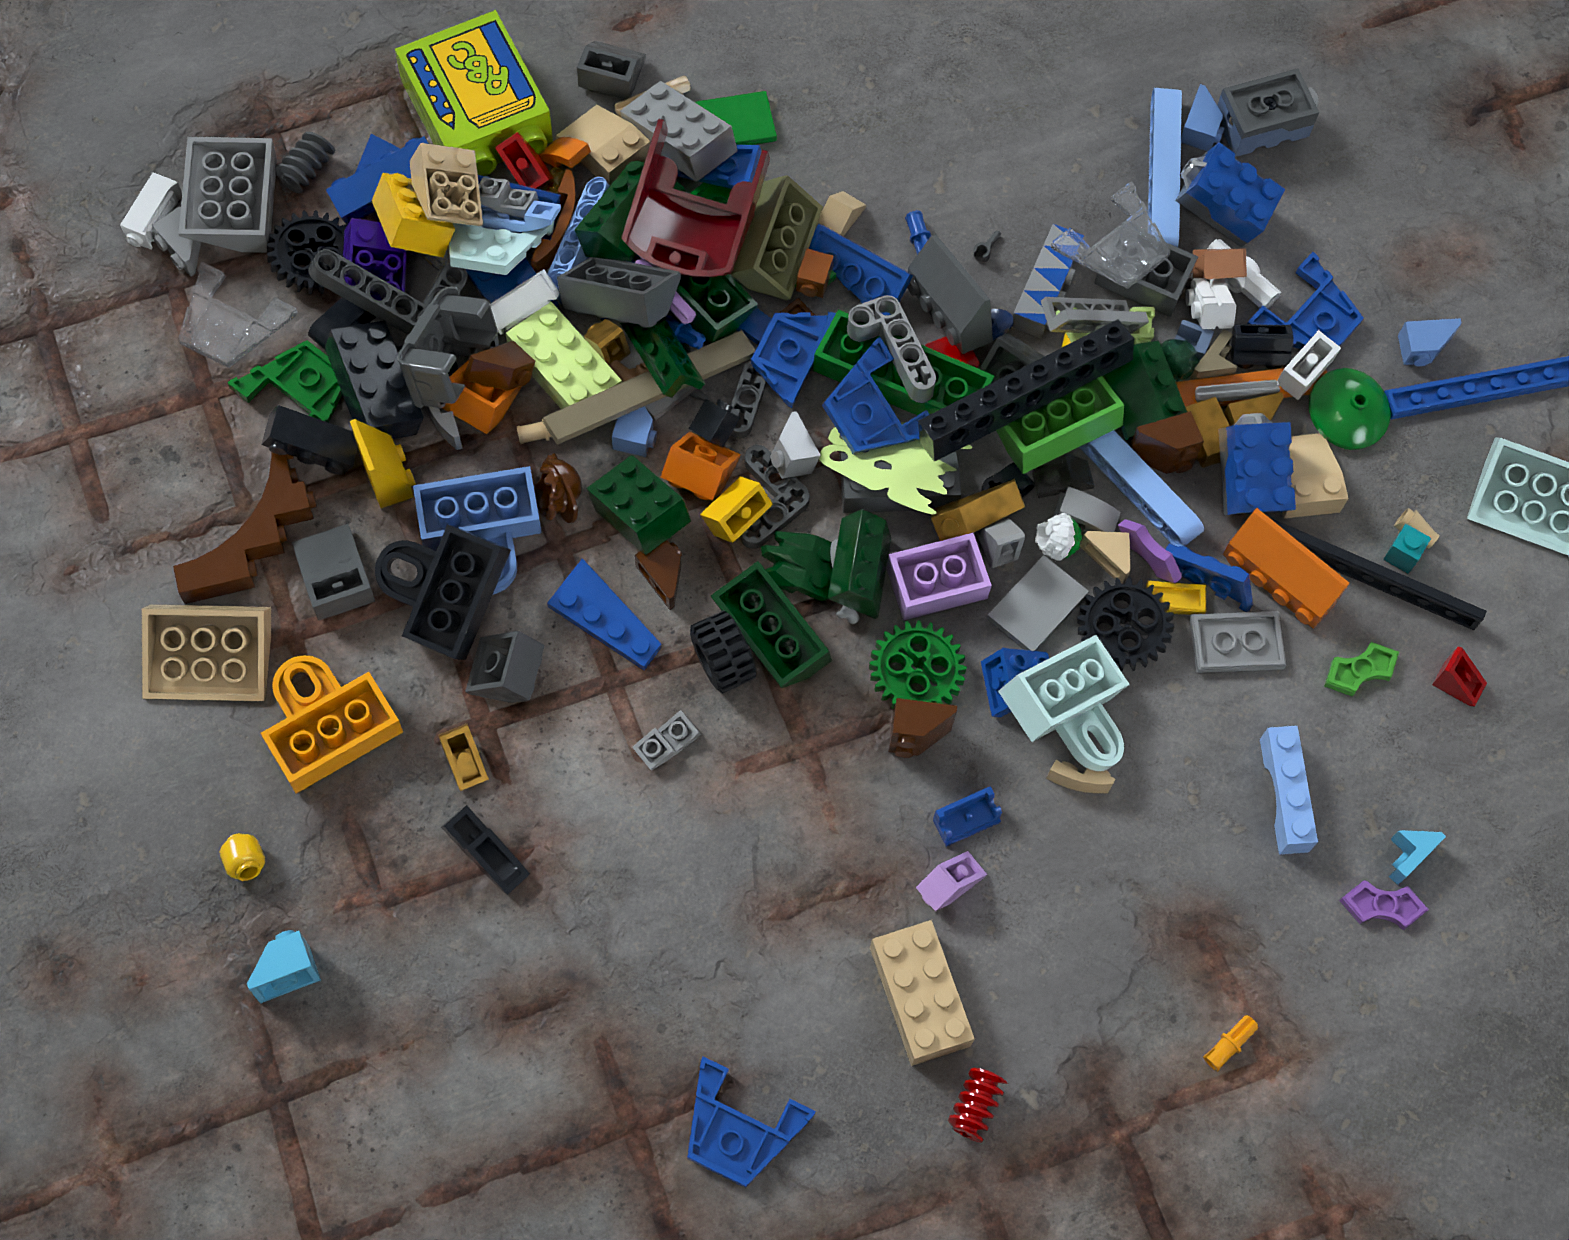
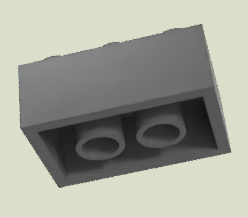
[1094,223,1198,317]

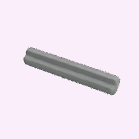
[1195,380,1280,403]

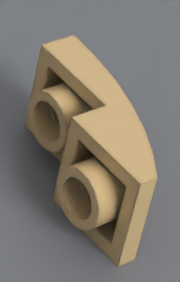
[1046,760,1115,793]

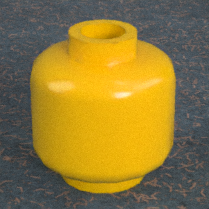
[219,833,265,881]

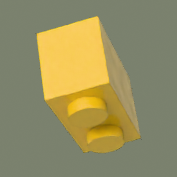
[700,476,773,543]

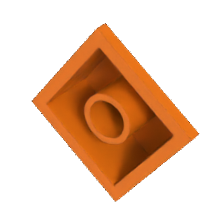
[442,360,522,434]
[660,432,741,501]

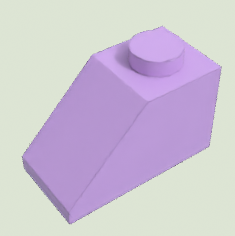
[916,851,987,911]

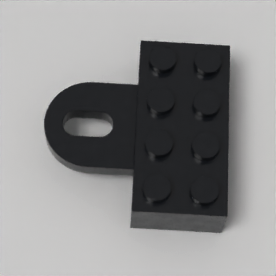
[325,320,458,439]
[375,524,511,660]

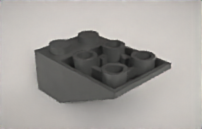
[292,524,376,621]

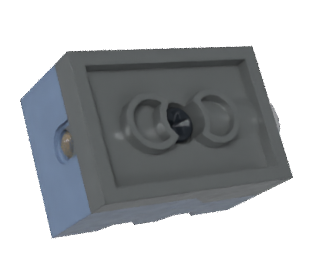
[1217,68,1319,157]

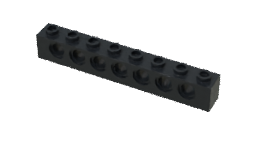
[918,319,1134,462]

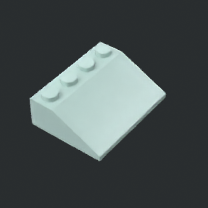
[1467,437,1569,556]

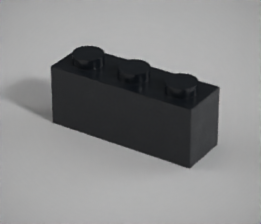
[261,405,358,474]

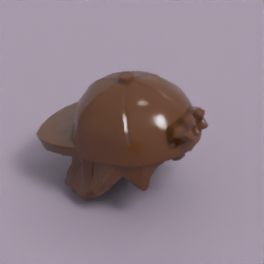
[534,453,582,523]

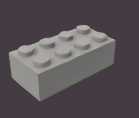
[620,81,738,182]

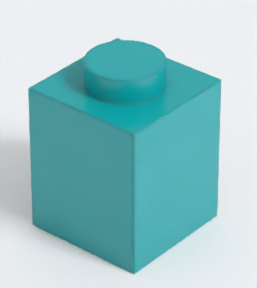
[1383,524,1431,574]

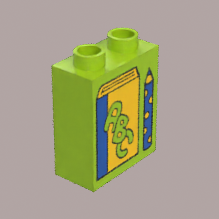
[395,10,553,176]

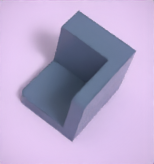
[1169,320,1214,366]

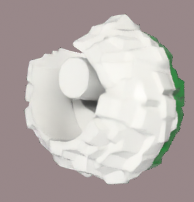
[1035,513,1082,561]

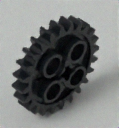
[266,210,348,295]
[1077,577,1174,671]

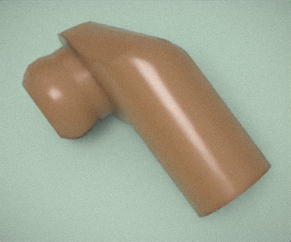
[609,360,649,382]

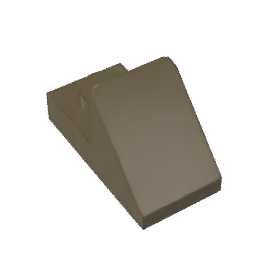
[1190,329,1237,380]

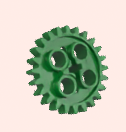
[869,620,967,709]

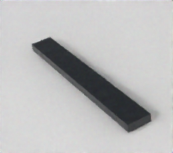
[1269,517,1487,630]

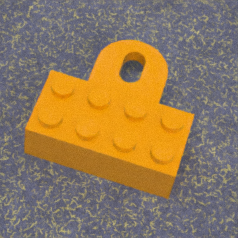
[260,655,403,794]

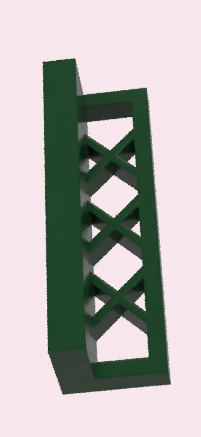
[620,317,706,398]

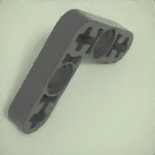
[740,445,810,549]

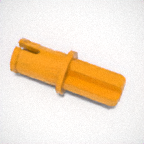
[1203,1015,1258,1072]

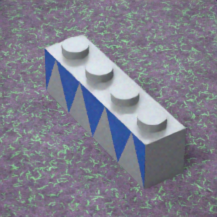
[1012,224,1085,338]

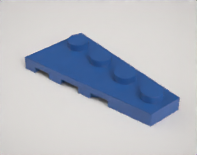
[678,145,761,189]
[809,223,913,316]

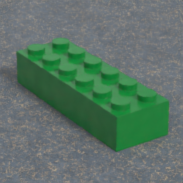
[813,309,995,415]

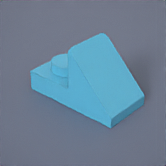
[1389,830,1446,885]

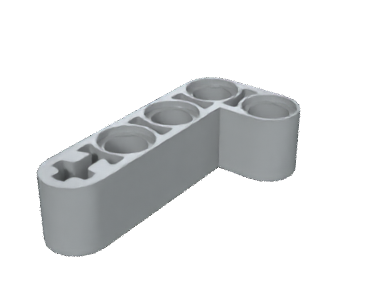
[847,295,936,403]

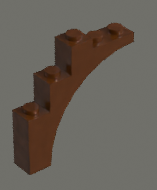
[173,452,317,604]

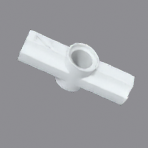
[1207,239,1281,309]

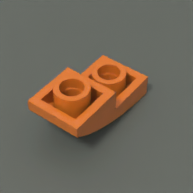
[539,137,591,168]

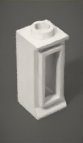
[120,172,182,250]
[490,269,560,335]

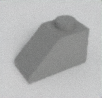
[770,411,821,479]
[978,518,1025,568]

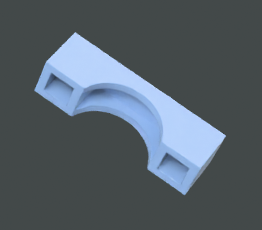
[1260,726,1318,855]

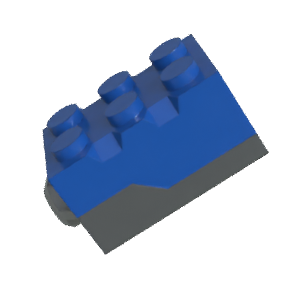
[1176,142,1285,247]
[1218,413,1296,516]

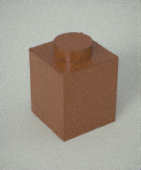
[796,249,834,298]

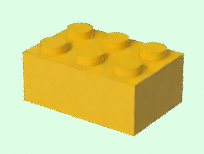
[372,172,455,258]

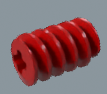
[948,1068,1008,1143]

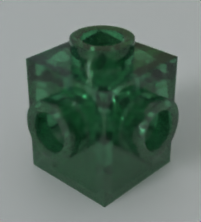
[1161,339,1200,382]

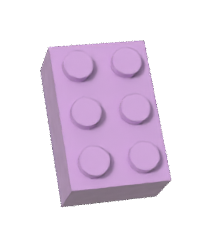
[886,533,992,621]

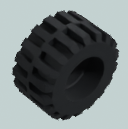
[690,610,756,694]

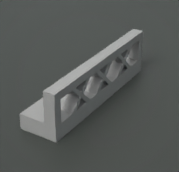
[1041,297,1149,334]

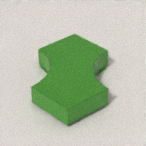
[1324,642,1399,696]

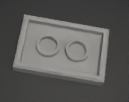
[987,555,1089,651]
[1189,611,1286,673]

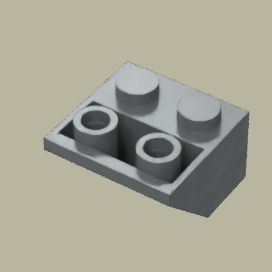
[577,41,646,99]

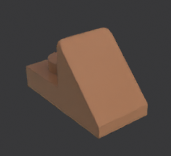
[1193,248,1247,279]

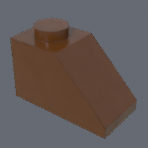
[464,341,536,391]
[635,540,682,610]

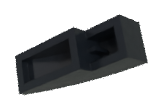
[441,805,530,895]

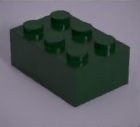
[586,455,691,556]

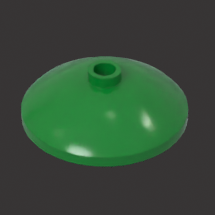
[1309,368,1391,450]

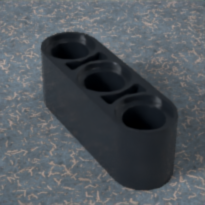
[308,297,376,351]

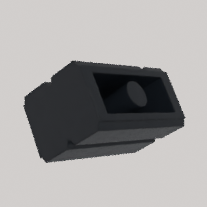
[1230,324,1294,369]

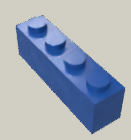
[326,136,429,224]

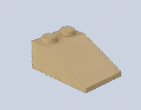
[556,105,651,186]
[1282,433,1348,518]

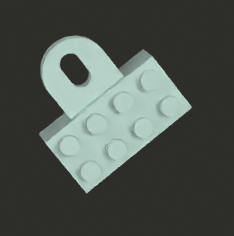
[998,635,1130,771]

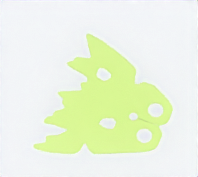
[819,422,973,514]

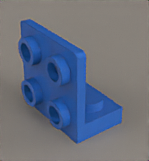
[981,648,1049,717]

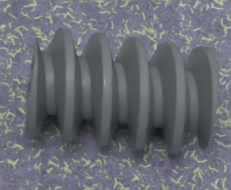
[275,132,335,194]

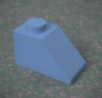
[1181,84,1224,151]
[1398,318,1461,366]
[612,406,657,457]

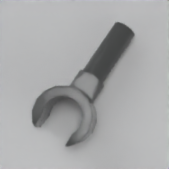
[973,230,1001,262]

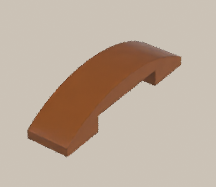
[531,169,577,273]

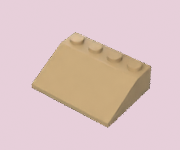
[142,605,271,701]

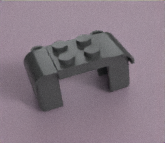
[397,286,498,408]

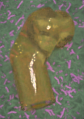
[544,167,566,194]

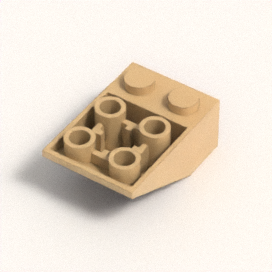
[410,143,483,226]

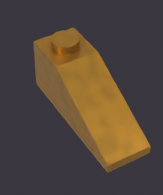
[931,479,1025,541]

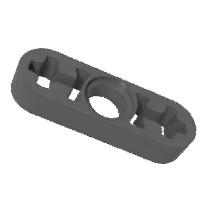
[731,361,767,438]

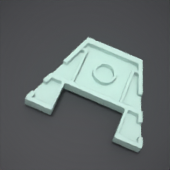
[449,221,554,275]

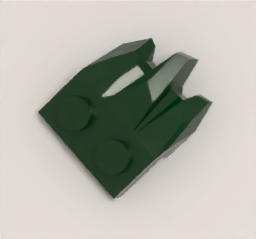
[761,531,833,602]

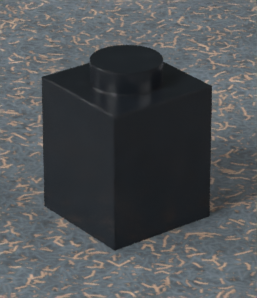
[689,399,740,447]

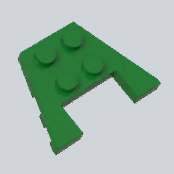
[228,340,343,423]

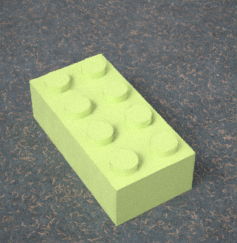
[506,302,622,409]

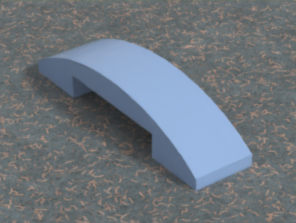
[481,200,561,232]

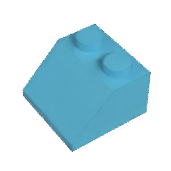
[247,930,321,1003]

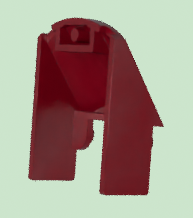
[622,118,770,278]

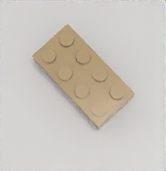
[870,920,975,1066]

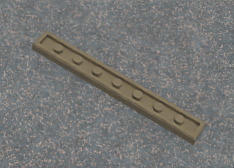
[543,330,755,445]

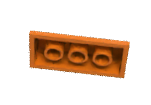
[1223,508,1350,629]

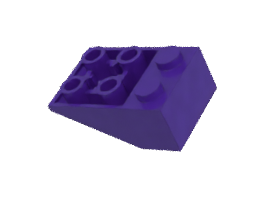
[343,218,407,301]

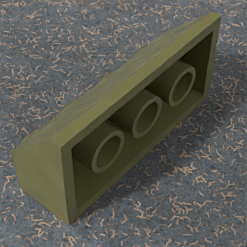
[730,175,823,300]

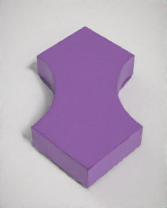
[1118,519,1182,583]
[1339,880,1429,930]

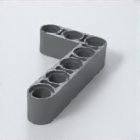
[309,249,467,335]

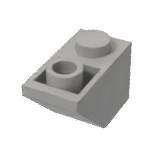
[152,206,201,276]

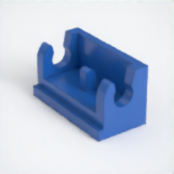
[933,786,1002,847]

